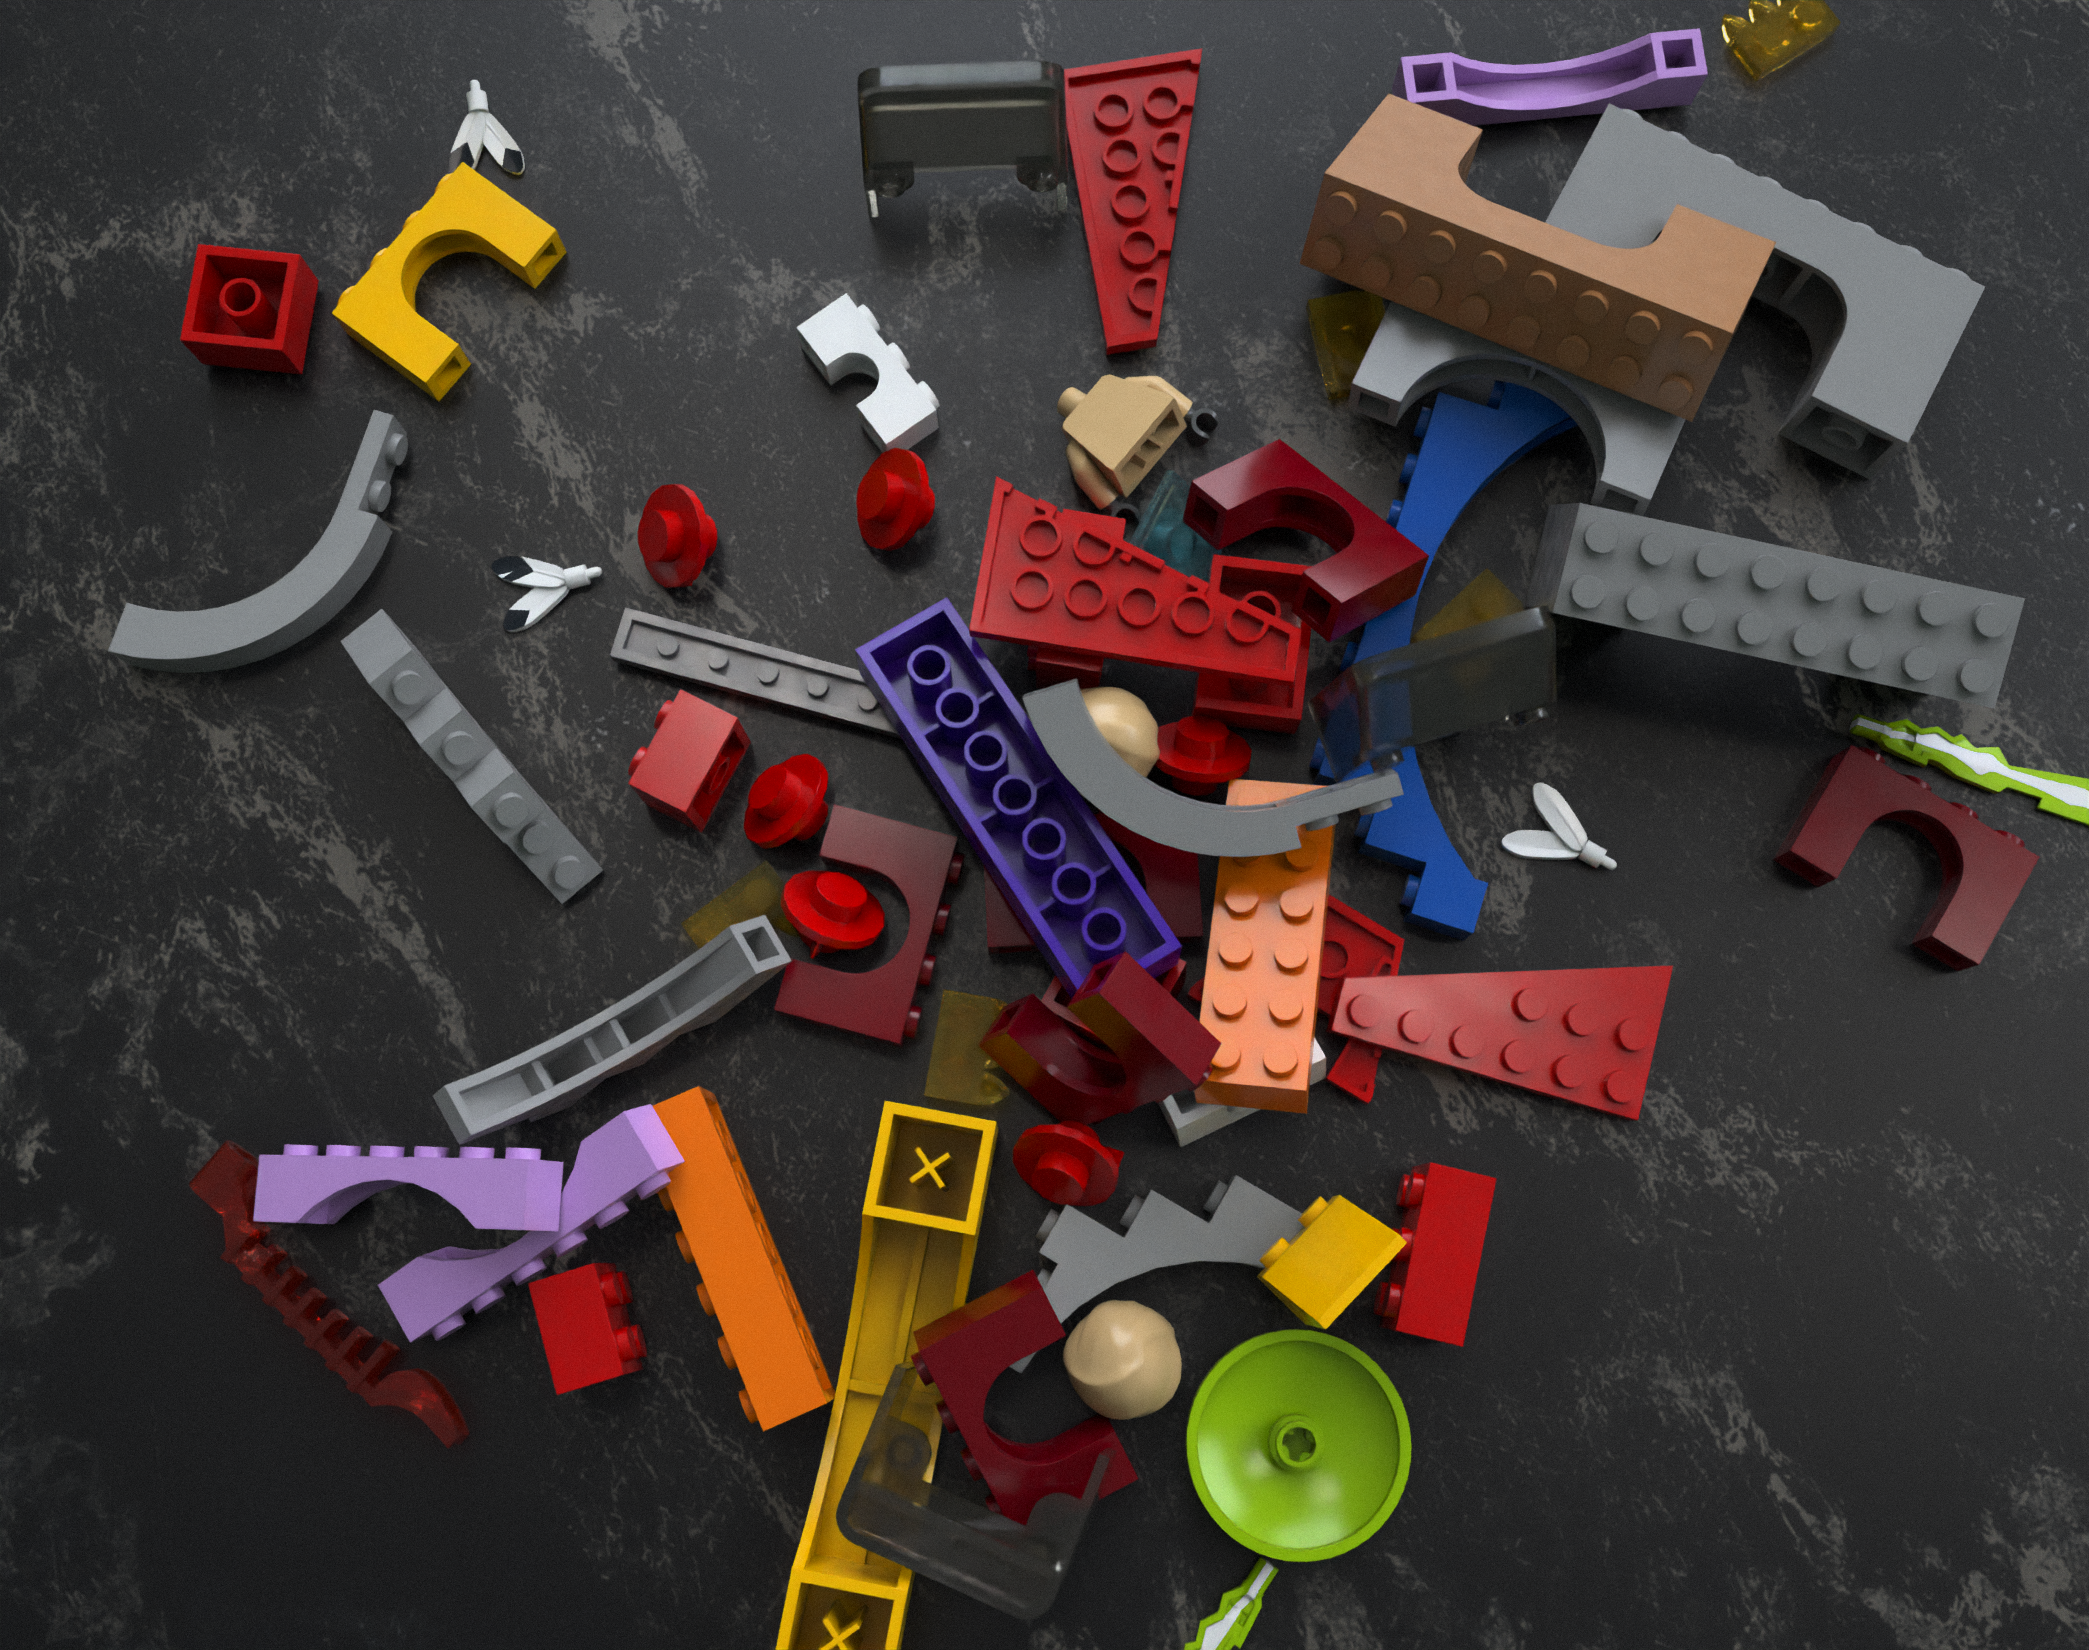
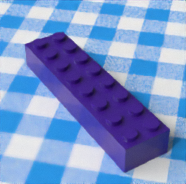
[855,597,1182,999]

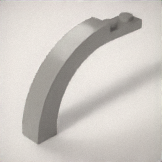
[108,410,408,673]
[1022,679,1404,857]

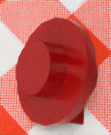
[856,447,935,551]
[637,484,717,588]
[1154,716,1252,796]
[744,754,828,849]
[780,870,885,959]
[1013,1121,1124,1206]

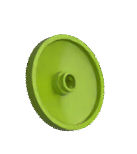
[1185,1329,1411,1562]

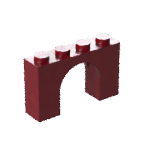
[1182,439,1429,643]
[1773,745,2040,971]
[774,804,966,1049]
[984,809,1203,954]
[978,951,1222,1125]
[911,1270,1138,1543]

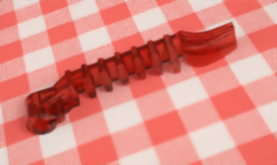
[189,1140,470,1448]

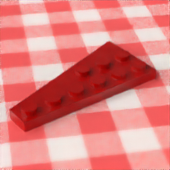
[1056,48,1202,355]
[969,476,1301,687]
[1326,966,1673,1121]

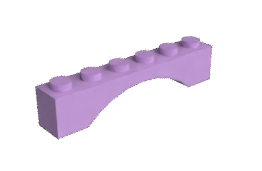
[1392,28,1708,126]
[378,1104,685,1343]
[253,1144,564,1232]

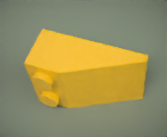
[1257,1195,1407,1330]

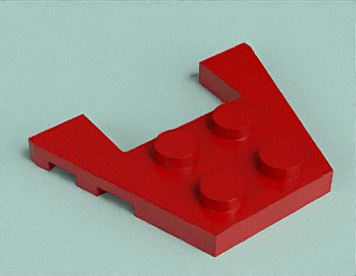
[1186,895,1405,1105]

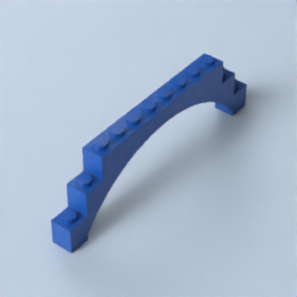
[1309,380,1578,941]

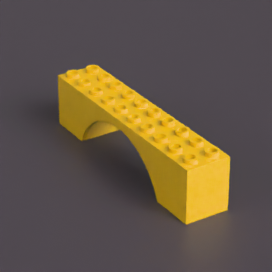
[776,1101,999,1650]

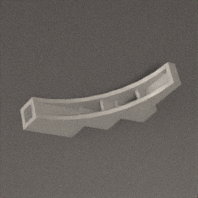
[341,609,603,904]
[433,915,792,1145]
[1009,1175,1304,1374]

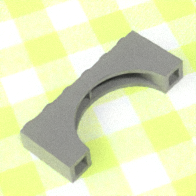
[1348,301,1686,516]

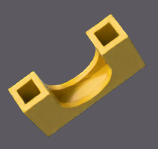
[332,162,566,402]

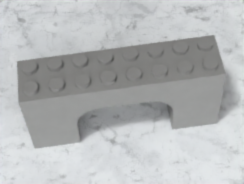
[1545,103,1985,479]
[1525,503,2025,709]

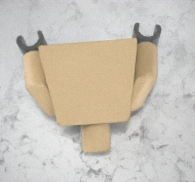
[1057,374,1219,538]

